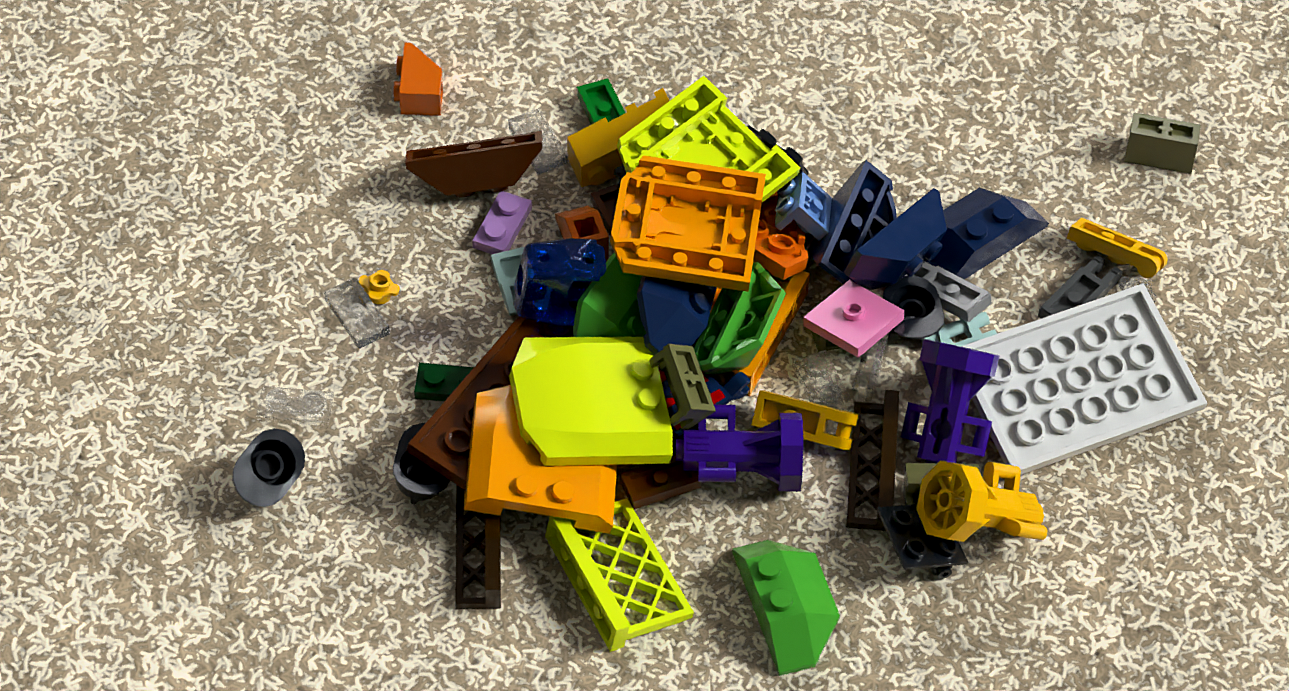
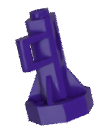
[900,339,1000,463]
[676,405,803,492]

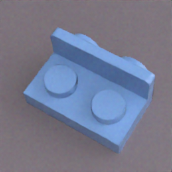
[775,172,832,241]

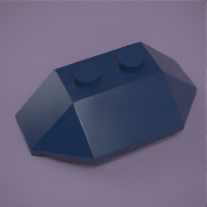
[808,160,897,284]
[844,188,947,291]
[923,188,1049,280]
[637,276,717,355]

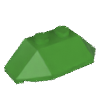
[573,253,646,337]
[694,262,786,375]
[732,540,840,676]

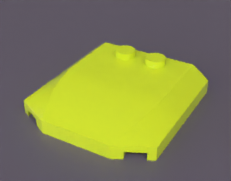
[617,76,801,202]
[509,337,673,466]

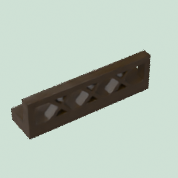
[846,390,900,531]
[455,485,501,609]

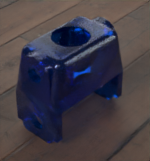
[513,238,606,326]

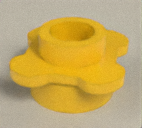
[358,270,400,304]

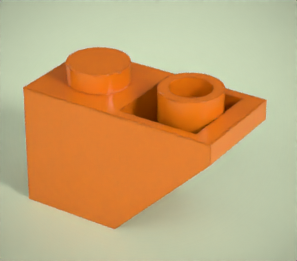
[394,42,443,116]
[555,206,609,270]

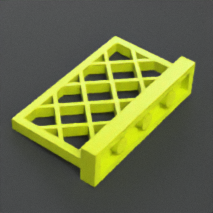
[545,498,694,652]

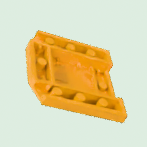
[610,155,766,292]
[464,385,617,534]

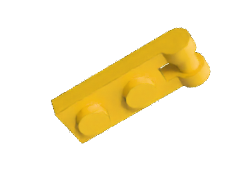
[1066,218,1168,278]
[751,390,858,450]

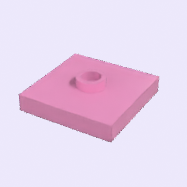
[803,280,904,358]

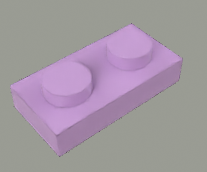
[473,191,532,254]

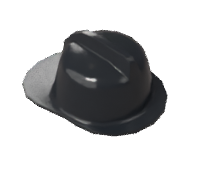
[883,276,944,339]
[393,423,450,505]
[232,428,305,507]

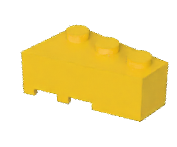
[567,88,670,187]

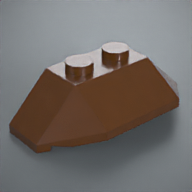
[405,131,543,198]

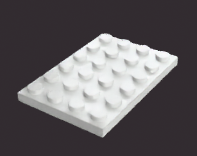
[961,283,1207,475]

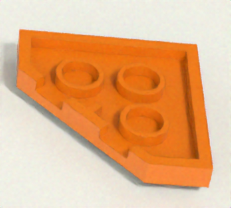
[753,191,808,280]

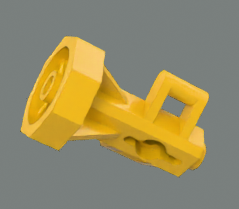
[916,461,1047,542]

